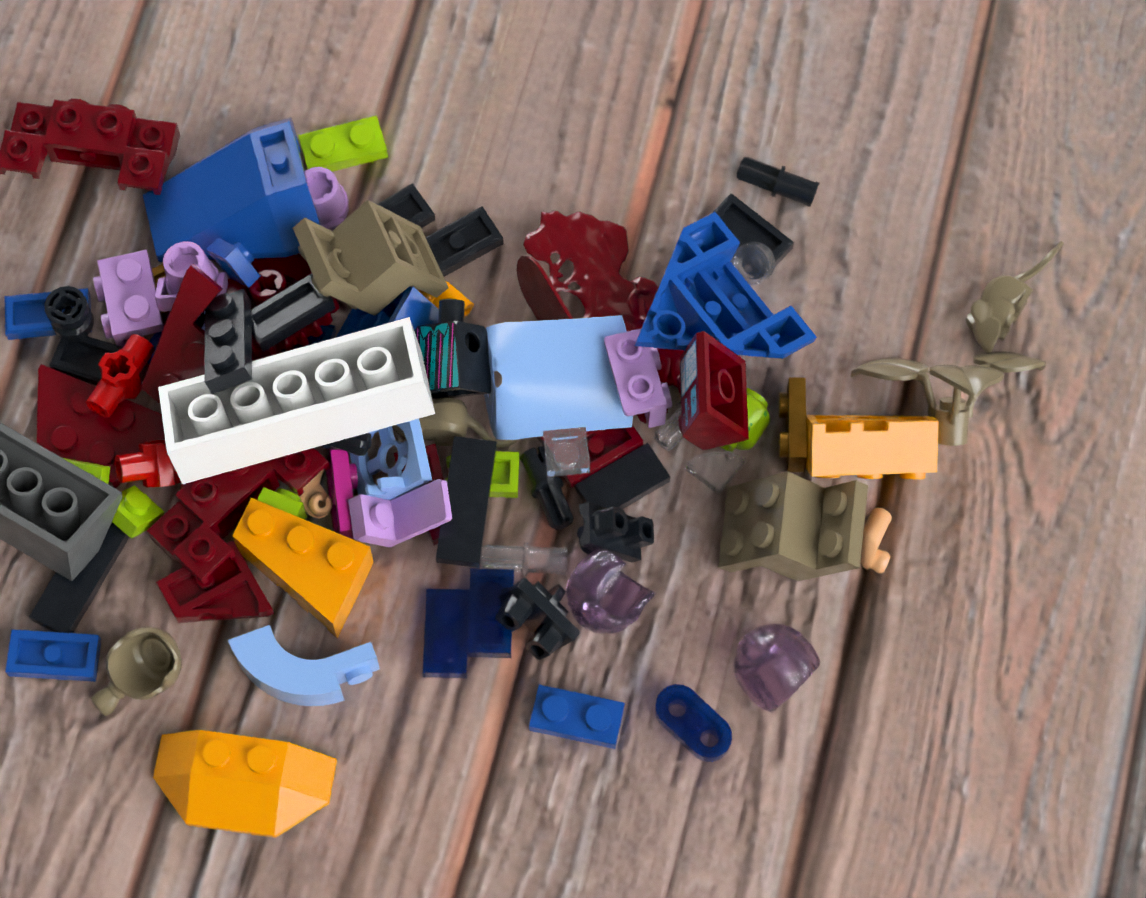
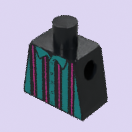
[414,299,492,400]

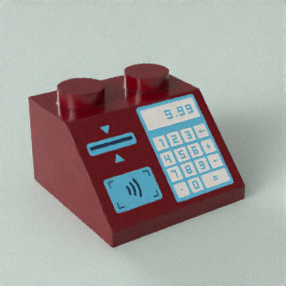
[677,331,749,451]

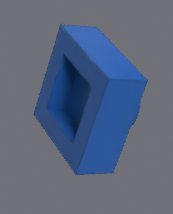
[206,238,260,288]

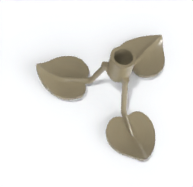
[851,351,1046,446]

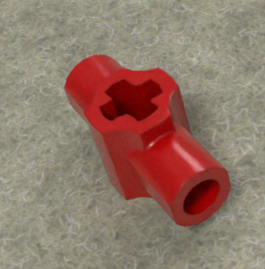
[86,334,155,418]
[115,439,182,488]

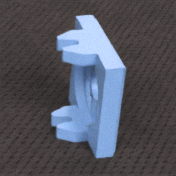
[349,419,432,500]

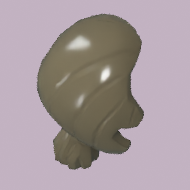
[91,627,182,716]

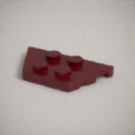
[37,364,165,488]

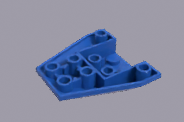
[143,117,322,262]

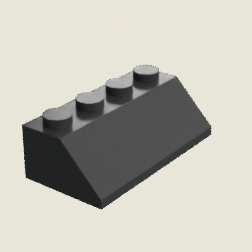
[0,423,122,581]

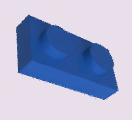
[5,629,102,682]
[529,685,625,749]

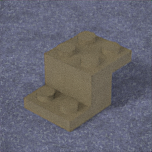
[293,200,449,316]
[718,471,868,581]

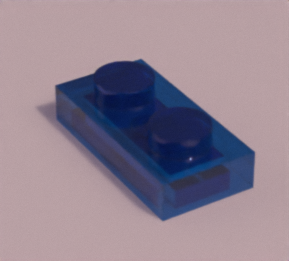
[467,568,514,658]
[422,589,471,678]

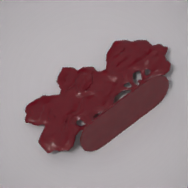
[516,210,684,423]

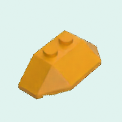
[153,730,337,838]

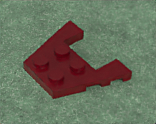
[141,264,294,405]

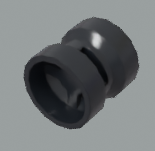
[44,286,94,341]

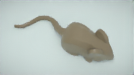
[966,241,1064,353]
[392,398,519,448]

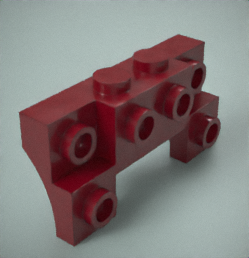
[0,99,180,195]
[147,448,331,585]

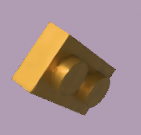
[778,377,807,472]

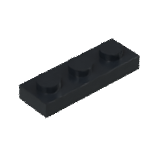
[204,288,252,395]

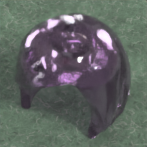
[566,549,656,634]
[733,624,820,713]

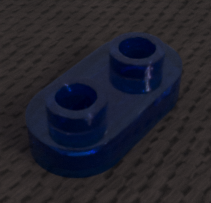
[655,684,732,762]

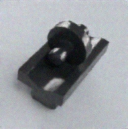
[577,502,654,563]
[495,577,580,660]

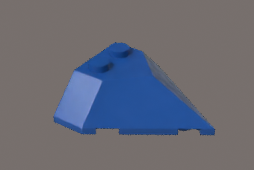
[634,212,817,359]

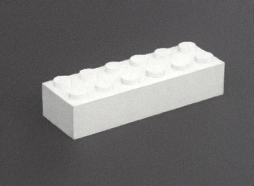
[158,317,435,484]

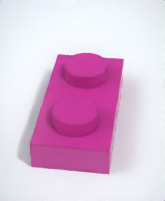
[326,449,358,540]

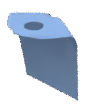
[484,315,633,440]

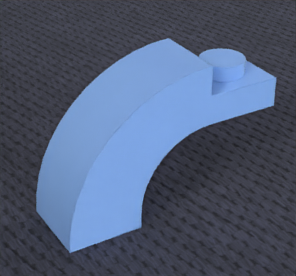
[228,625,380,706]

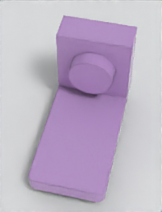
[348,479,452,547]

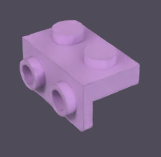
[93,250,164,347]
[604,329,672,428]

